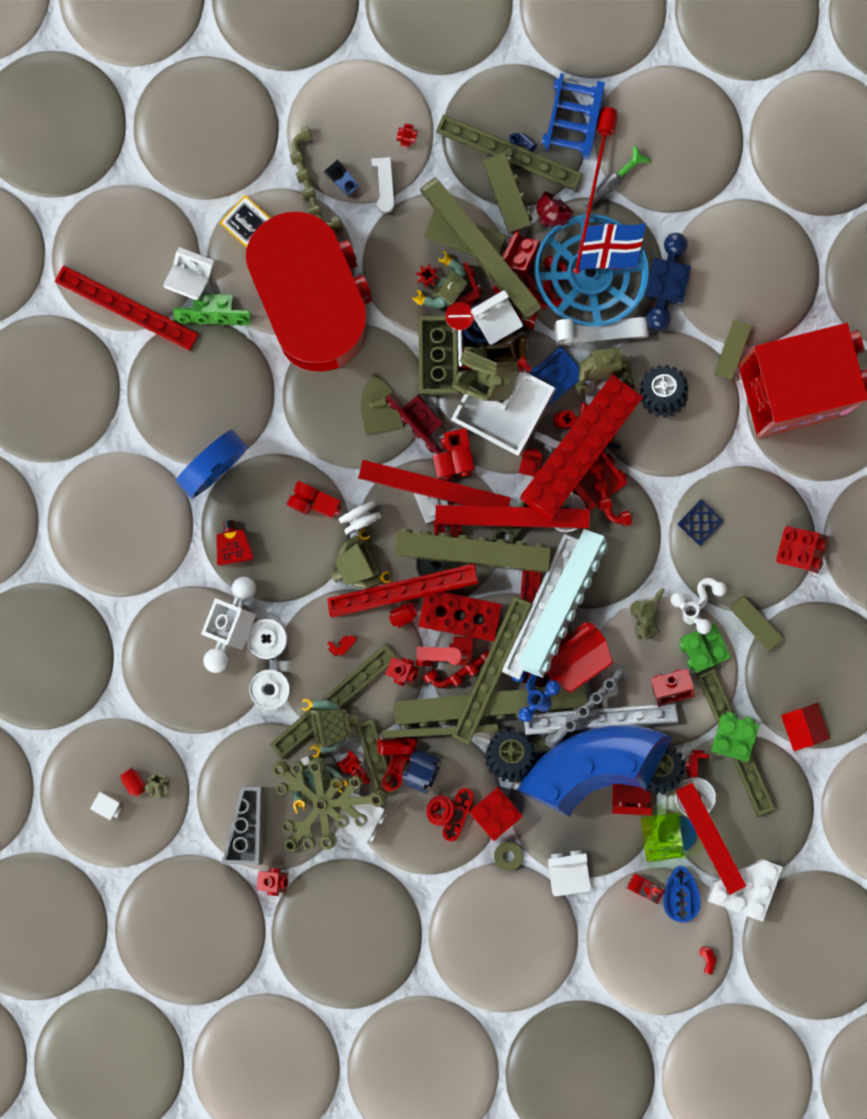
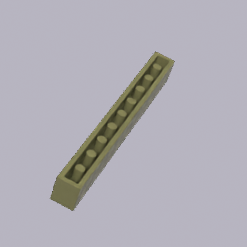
[394,683,587,728]

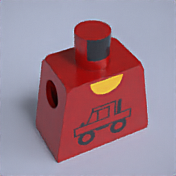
[216,520,254,566]

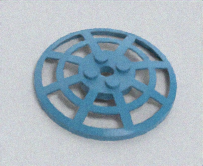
[535,214,649,327]

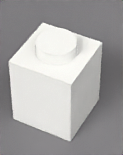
[90,792,122,820]

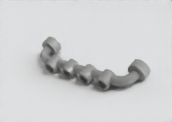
[545,665,627,749]

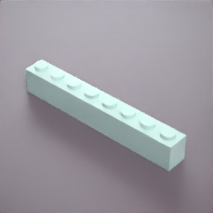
[518,529,608,678]

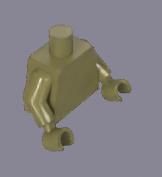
[575,348,635,394]

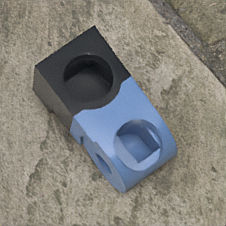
[324,160,359,197]

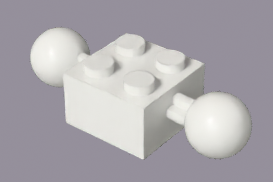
[201,576,256,673]

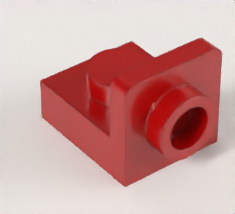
[518,448,543,477]
[327,635,357,657]

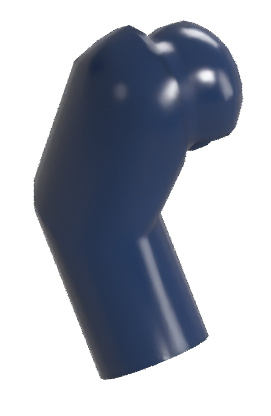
[509,133,537,152]

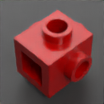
[385,657,419,686]
[257,868,289,896]

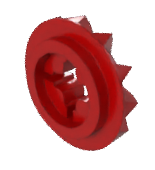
[426,795,455,826]

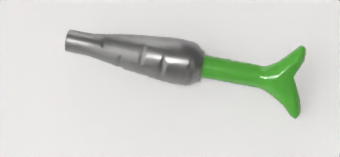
[583,145,651,209]

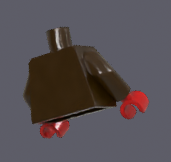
[483,327,531,373]

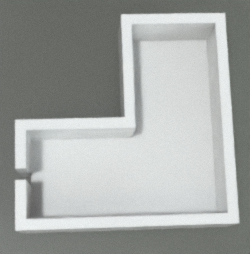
[451,371,556,457]

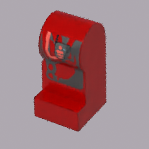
[626,873,665,904]

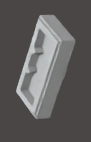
[533,431,560,453]

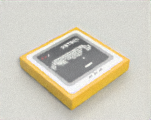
[219,195,270,248]

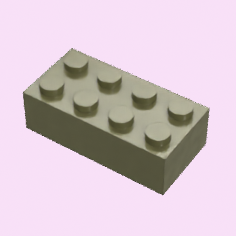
[418,316,458,395]

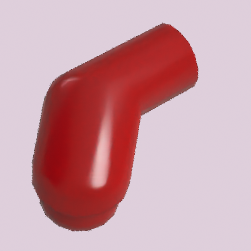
[699,946,717,975]

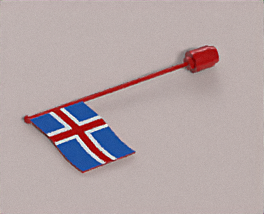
[573,107,646,274]

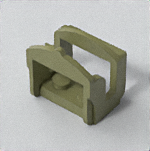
[452,347,519,401]

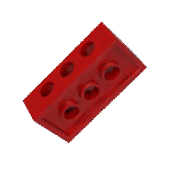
[418,592,501,642]

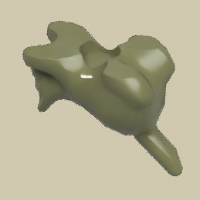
[630,588,665,640]

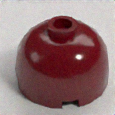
[536,191,575,228]

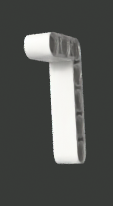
[554,317,649,346]

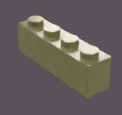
[482,152,533,234]

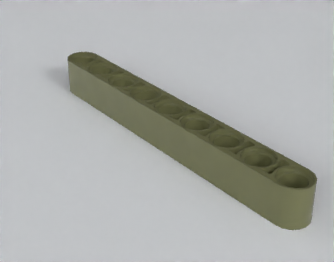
[420,177,541,320]

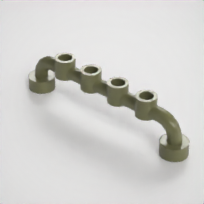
[289,126,344,232]

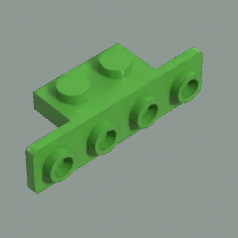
[174,294,251,326]

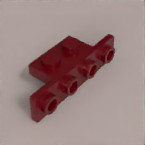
[385,393,444,454]

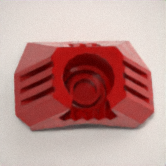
[545,622,613,693]

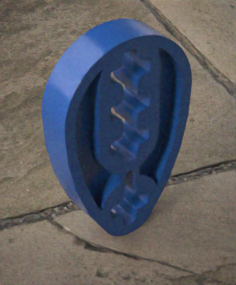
[663,866,701,922]

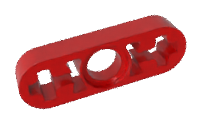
[442,788,473,842]

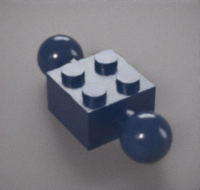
[644,232,691,331]

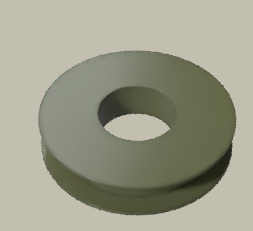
[494,842,523,871]

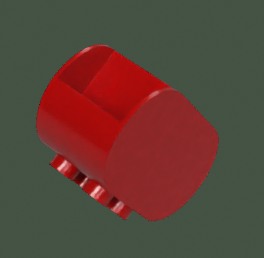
[246,211,373,372]

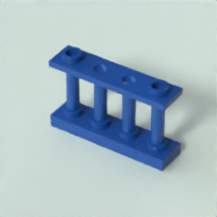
[542,73,605,160]

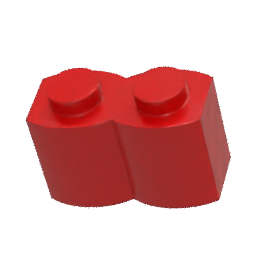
[432,447,475,481]

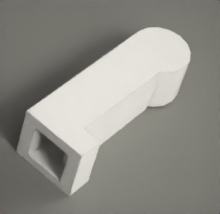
[371,157,394,214]

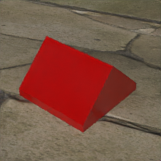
[781,703,830,751]

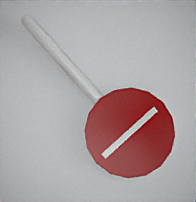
[445,302,474,367]

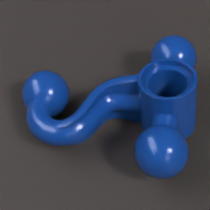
[511,671,561,722]

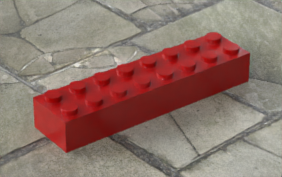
[520,374,643,522]

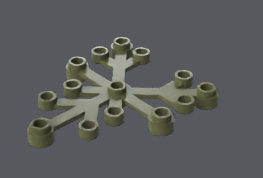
[272,757,387,852]

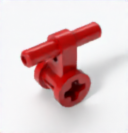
[553,403,588,429]
[336,750,371,785]

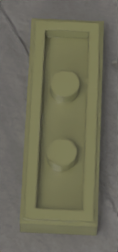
[714,320,752,380]
[730,596,783,651]

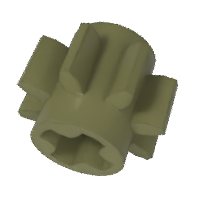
[146,774,170,798]

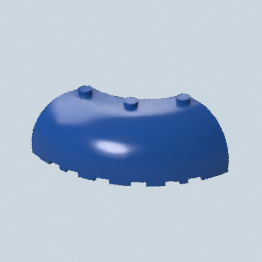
[517,725,672,817]

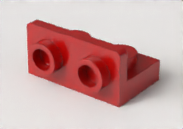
[502,230,541,275]

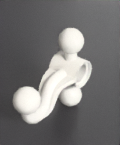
[670,578,727,634]

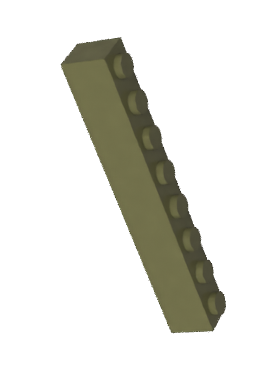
[394,529,551,573]

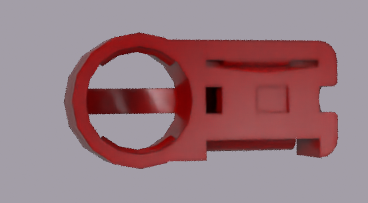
[376,737,417,755]
[381,755,410,792]

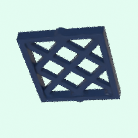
[677,500,723,546]

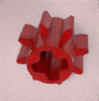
[396,123,418,148]
[416,264,439,288]

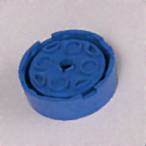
[175,429,248,499]

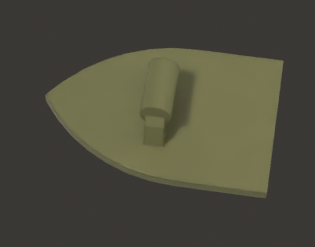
[361,376,403,435]

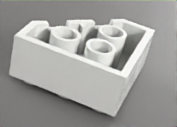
[706,859,783,922]

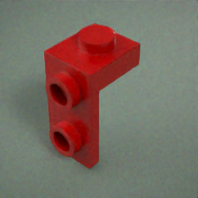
[456,262,483,307]

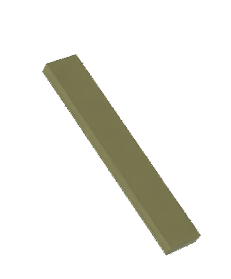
[382,724,498,738]

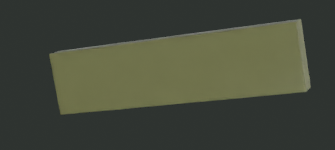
[356,719,396,795]

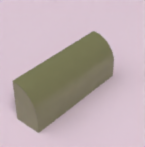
[424,210,506,255]

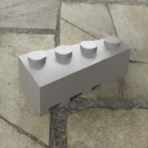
[221,786,265,865]

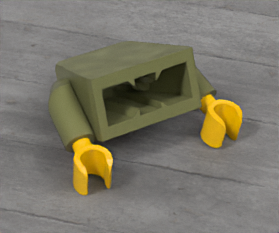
[331,529,392,589]

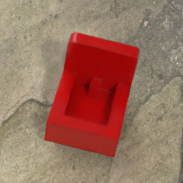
[685,750,709,777]

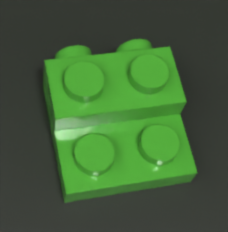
[678,623,731,673]
[711,712,759,762]

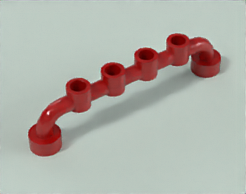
[589,458,632,527]
[422,621,503,689]

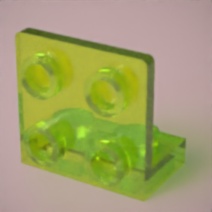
[641,813,685,862]

